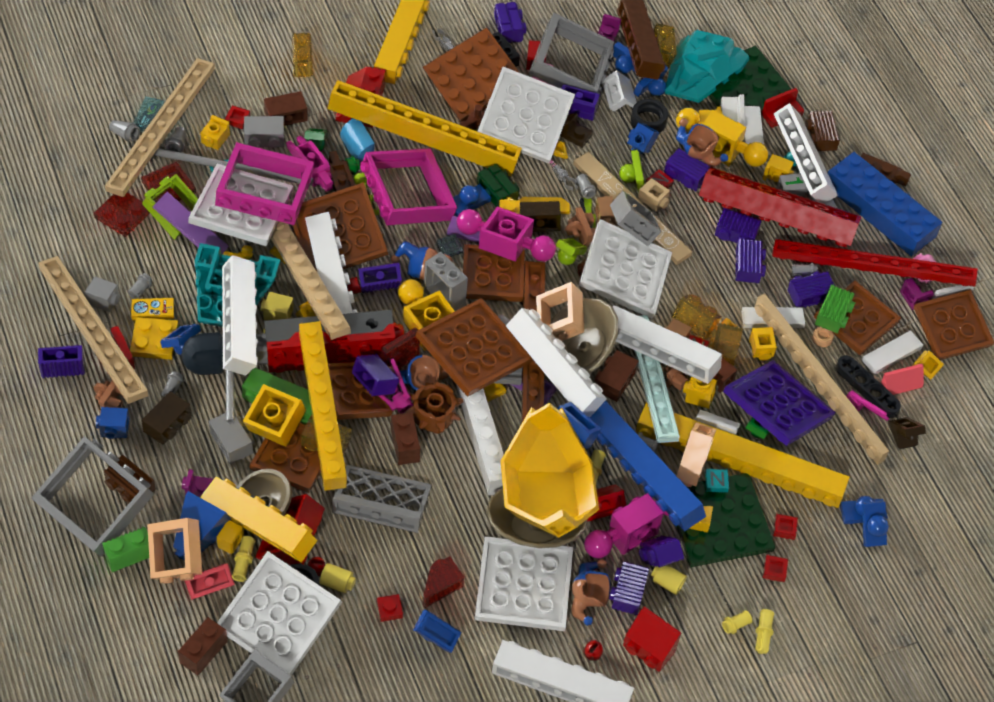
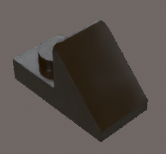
[560,113,593,148]
[888,417,926,449]

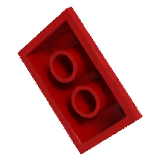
[335,67,386,128]
[255,494,325,565]

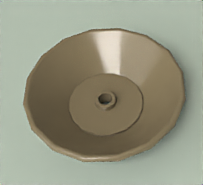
[544,298,618,376]
[486,488,588,548]

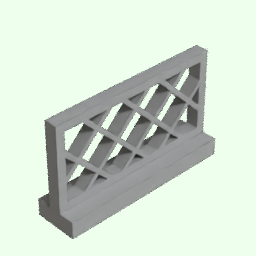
[332,465,432,533]

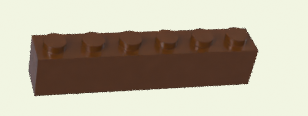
[617,0,665,80]

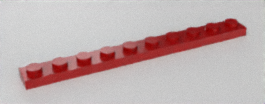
[772,239,978,287]

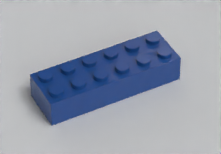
[828,152,943,257]

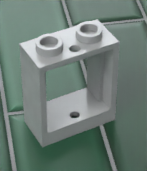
[610,190,661,246]
[424,252,468,311]
[219,650,295,702]

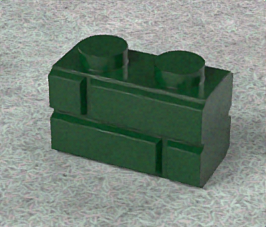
[477,164,520,207]

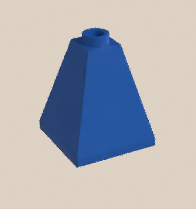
[173,491,232,561]

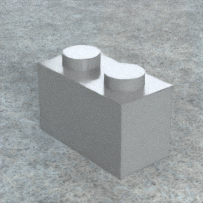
[244,116,284,147]
[208,413,254,464]

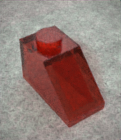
[423,556,464,608]

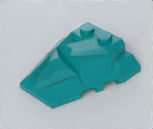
[665,30,749,103]
[194,243,281,327]

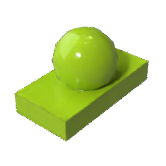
[619,150,645,193]
[556,238,588,265]

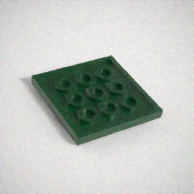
[709,46,791,114]
[677,473,775,568]

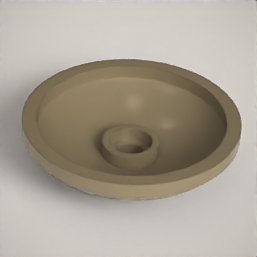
[236,469,292,529]

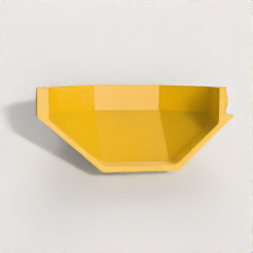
[501,403,599,538]

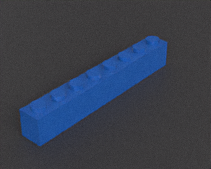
[589,400,706,532]

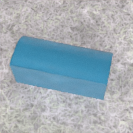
[340,118,375,163]

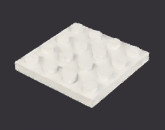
[477,67,575,164]
[188,163,293,246]
[578,219,672,319]
[475,536,573,631]
[217,551,342,676]

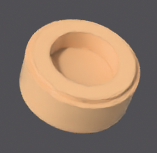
[812,327,834,347]

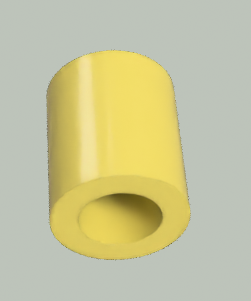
[319,563,356,593]
[651,565,687,595]

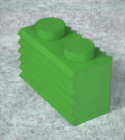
[815,285,856,334]
[102,527,149,572]

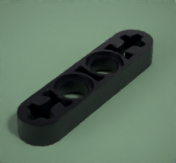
[836,355,901,418]

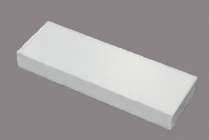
[743,106,764,144]
[741,307,805,328]
[862,330,923,375]

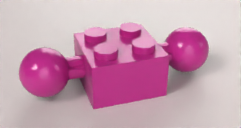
[457,206,556,262]
[584,493,669,558]

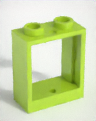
[142,174,198,240]

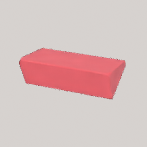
[881,364,924,395]
[184,563,235,600]

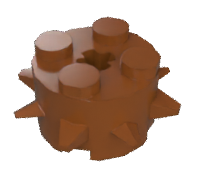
[406,382,463,434]

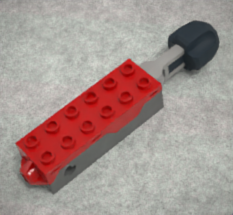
[181,310,404,375]

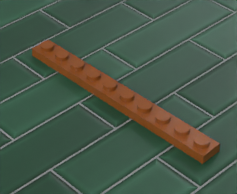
[521,261,545,424]

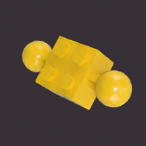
[676,108,768,167]
[398,279,455,351]

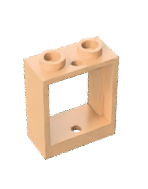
[536,282,584,341]
[676,422,717,487]
[148,518,202,584]

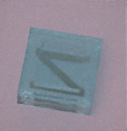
[436,234,463,257]

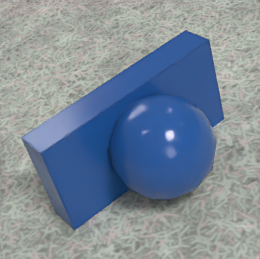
[613,42,635,74]
[634,65,668,97]
[453,184,491,217]
[160,324,201,355]
[839,496,888,524]
[862,501,889,547]
[413,610,462,653]

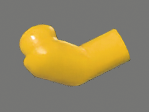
[224,245,253,260]

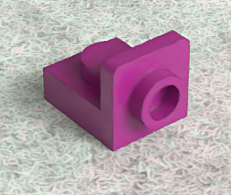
[597,14,621,45]
[900,278,934,310]
[182,469,213,497]

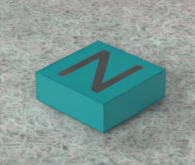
[705,469,729,492]

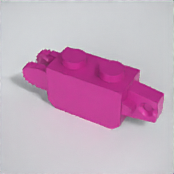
[286,136,333,192]

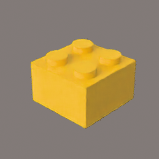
[243,384,306,447]

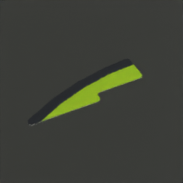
[580,198,596,228]

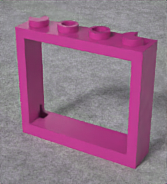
[215,142,314,225]
[361,148,457,225]

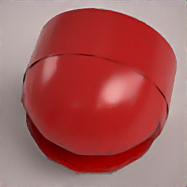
[347,277,361,294]
[307,556,325,576]
[584,640,603,661]

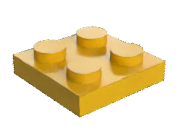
[130,317,179,360]

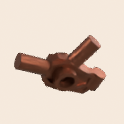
[460,104,485,130]

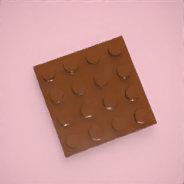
[423,28,520,122]
[291,182,389,273]
[415,298,533,397]

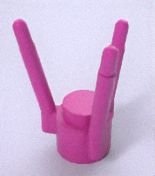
[379,359,413,414]
[846,390,889,421]

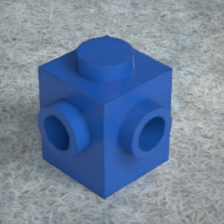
[627,123,660,154]
[96,407,130,439]

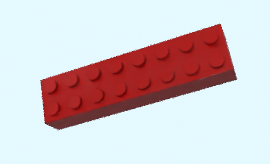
[699,167,861,247]

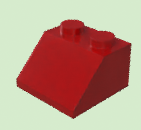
[623,606,682,672]

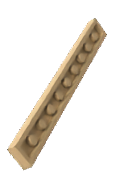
[105,58,215,197]
[271,221,351,340]
[38,256,148,404]
[754,293,889,465]

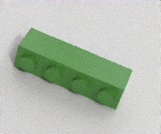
[242,368,314,428]

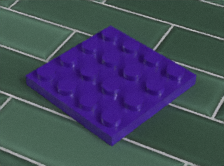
[723,360,836,446]

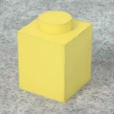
[261,292,294,321]

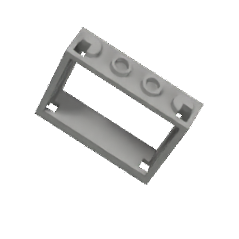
[529,13,614,94]
[31,436,154,557]

